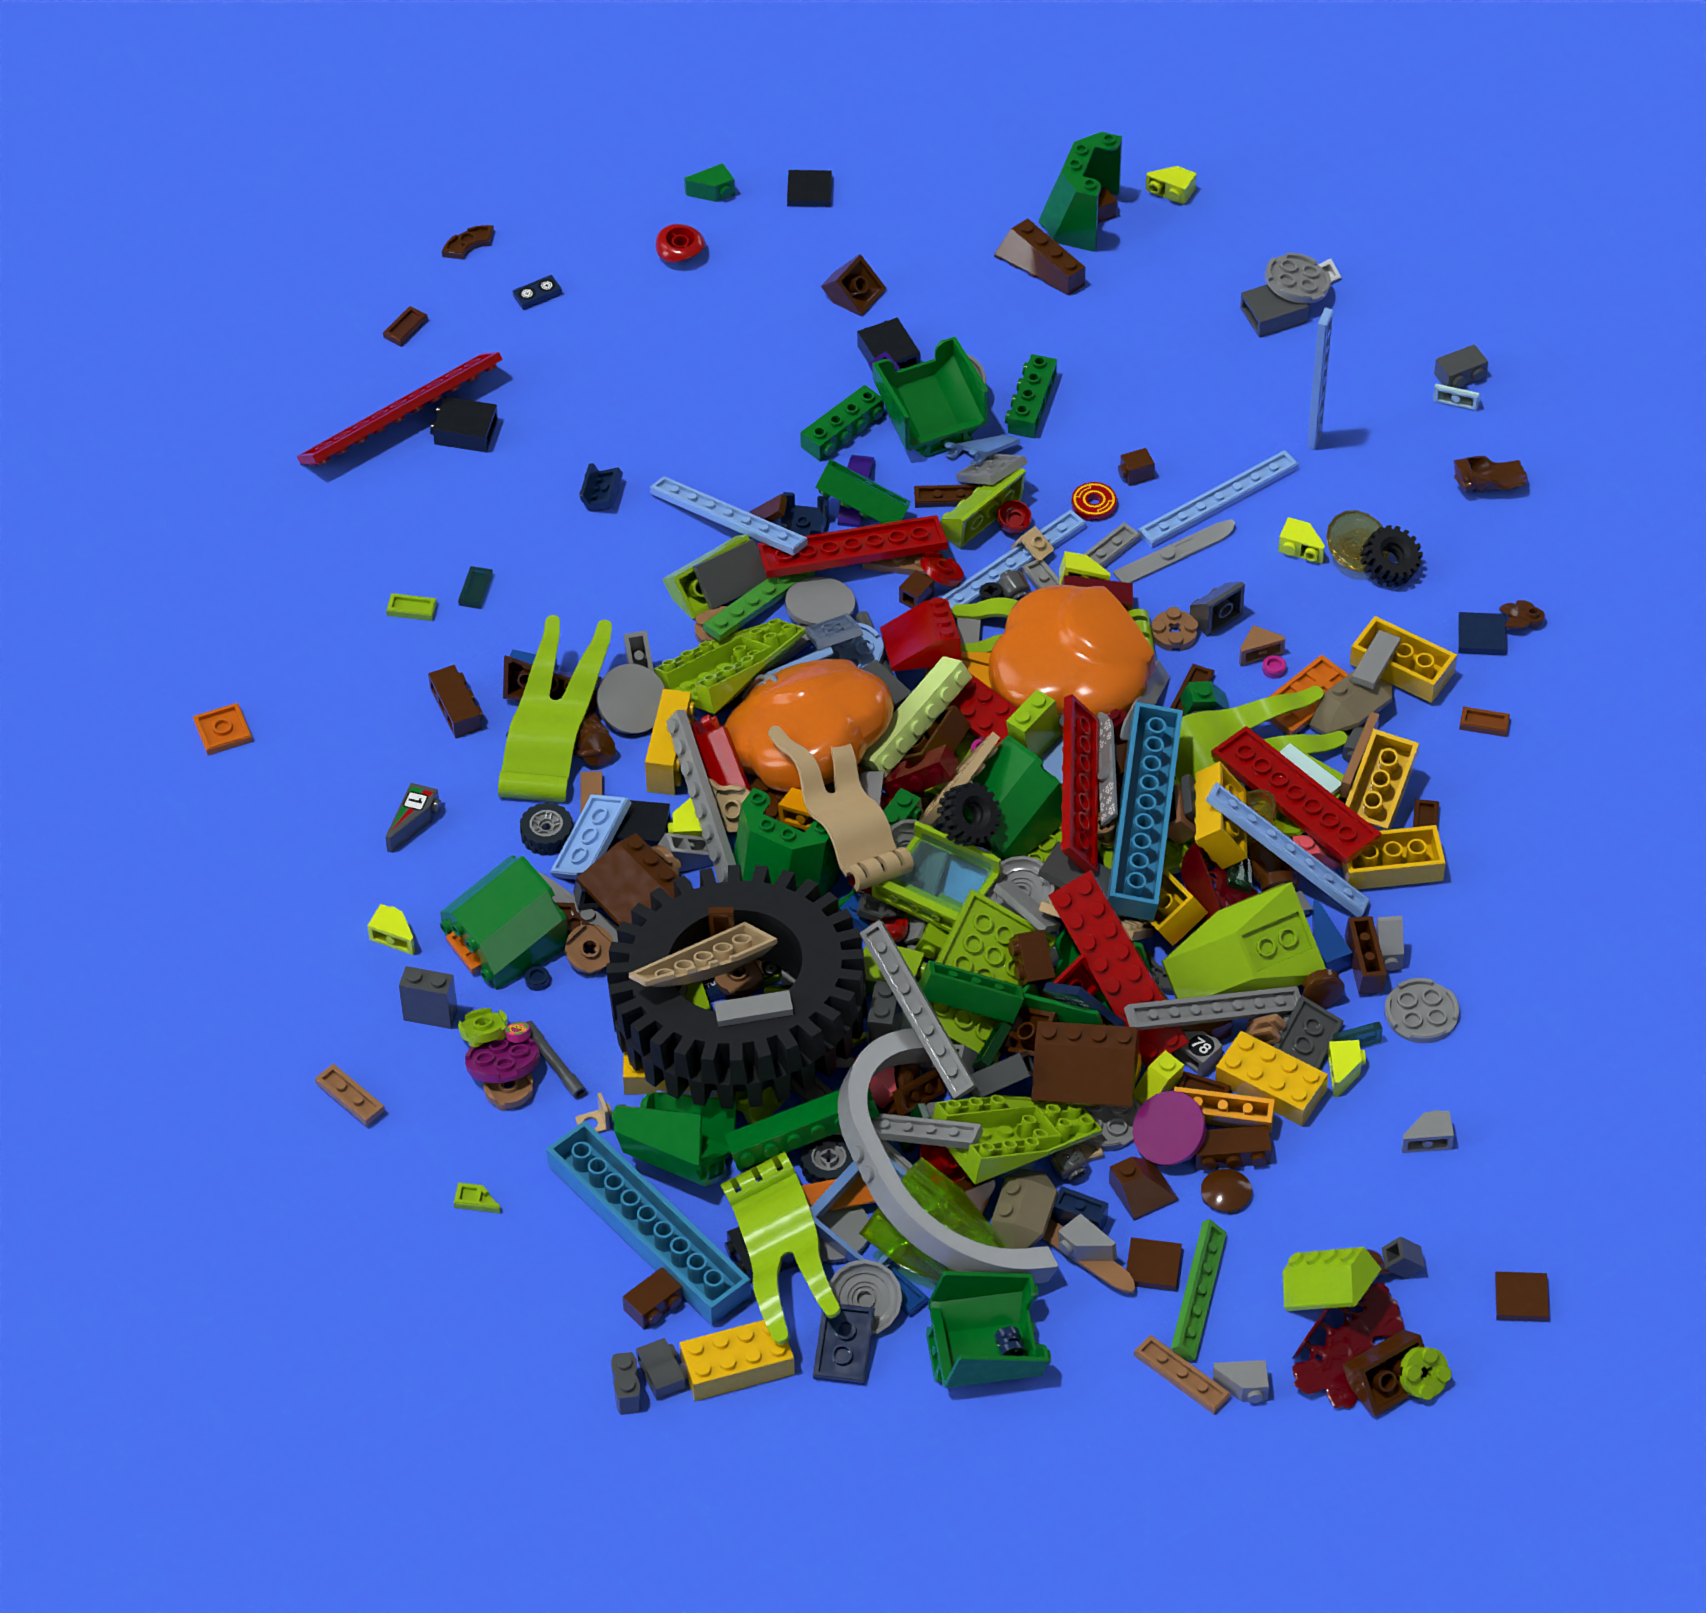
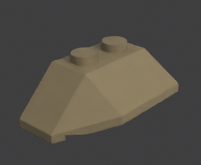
[1310,669,1392,734]
[991,1169,1058,1249]

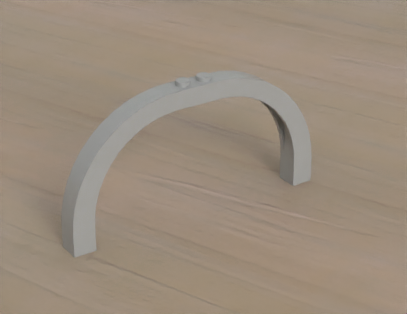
[838,1028,1059,1284]

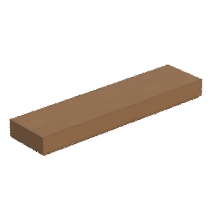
[1340,712,1380,799]
[1134,1335,1231,1415]

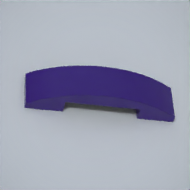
[838,455,874,527]

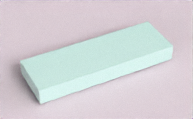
[1279,743,1341,795]

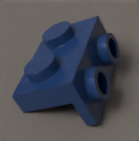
[579,463,623,511]

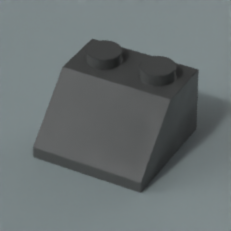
[1190,582,1245,637]

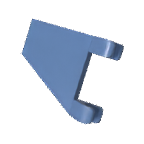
[945,434,1020,465]

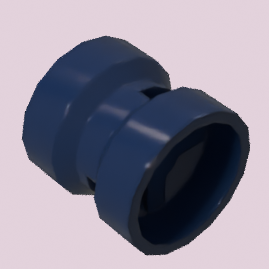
[994,1326,1026,1356]

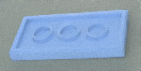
[550,794,632,880]

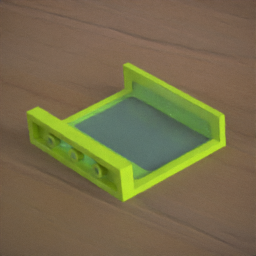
[872,821,1001,932]

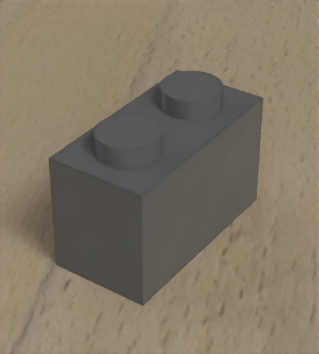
[1434,344,1488,388]

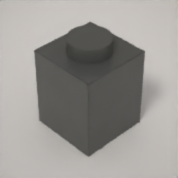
[1382,1236,1425,1279]

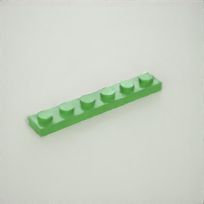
[703,571,815,642]
[1171,1219,1227,1362]

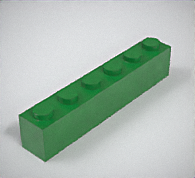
[724,1087,880,1171]

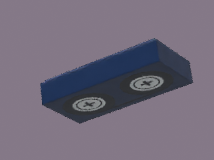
[512,274,562,309]

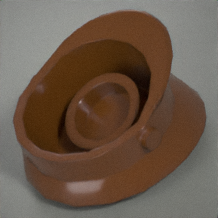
[1302,969,1345,1009]

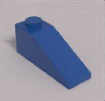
[1312,899,1352,972]

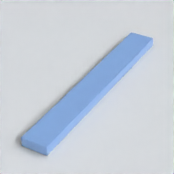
[1307,308,1333,450]
[1138,450,1299,548]
[649,476,808,556]
[941,509,1086,611]
[1205,782,1370,917]

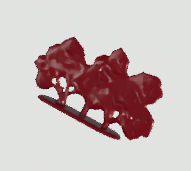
[1181,843,1258,926]
[1292,1282,1405,1408]

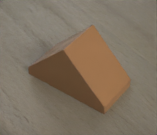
[1239,625,1285,666]

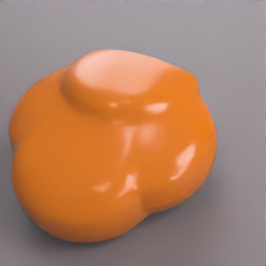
[988,585,1156,717]
[724,659,894,792]

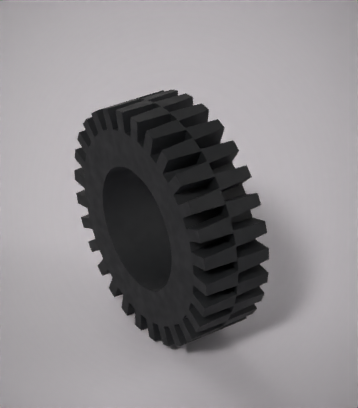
[606,865,868,1109]

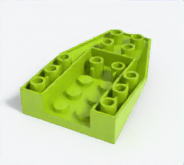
[653,618,806,714]
[1161,882,1326,999]
[932,1095,1102,1184]

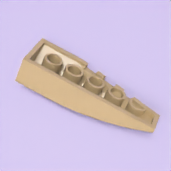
[629,922,777,987]

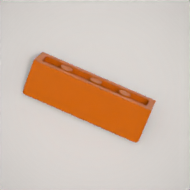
[801,1175,876,1212]

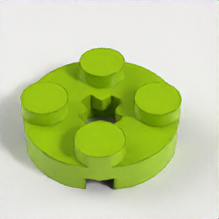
[458,1008,509,1047]
[1399,1346,1452,1400]

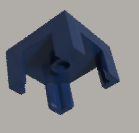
[776,492,829,536]

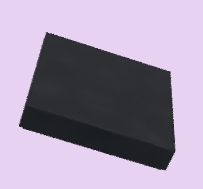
[787,170,832,207]

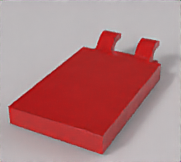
[690,714,751,792]

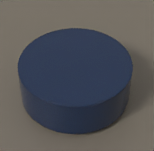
[525,966,550,991]

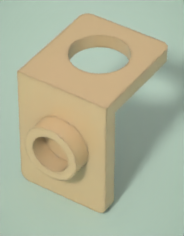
[1010,526,1054,562]
[575,1092,612,1133]

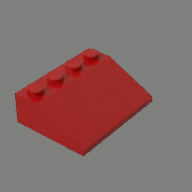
[880,597,962,671]

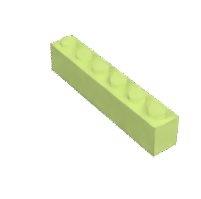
[860,656,972,778]

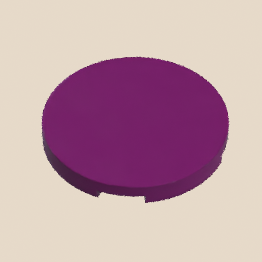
[465,1037,540,1083]
[1133,1091,1207,1167]

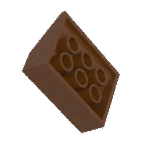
[576,833,679,925]
[1031,1021,1140,1108]

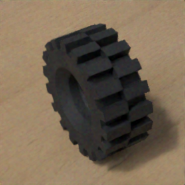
[1360,525,1423,587]
[937,782,1001,846]

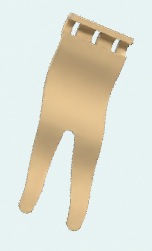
[768,726,914,892]

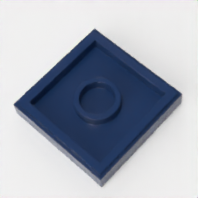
[1458,612,1506,655]

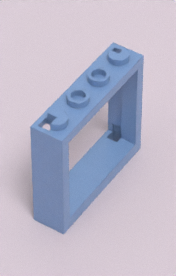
[810,1158,941,1269]

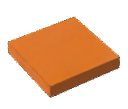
[193,702,253,756]

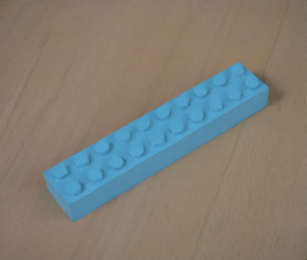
[1107,702,1183,921]
[546,1121,751,1325]

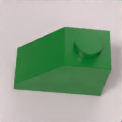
[684,163,735,202]
[1180,681,1229,715]

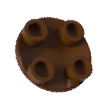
[1201,1169,1252,1215]

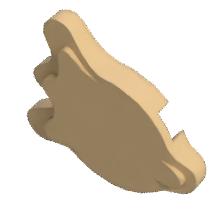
[708,778,750,833]

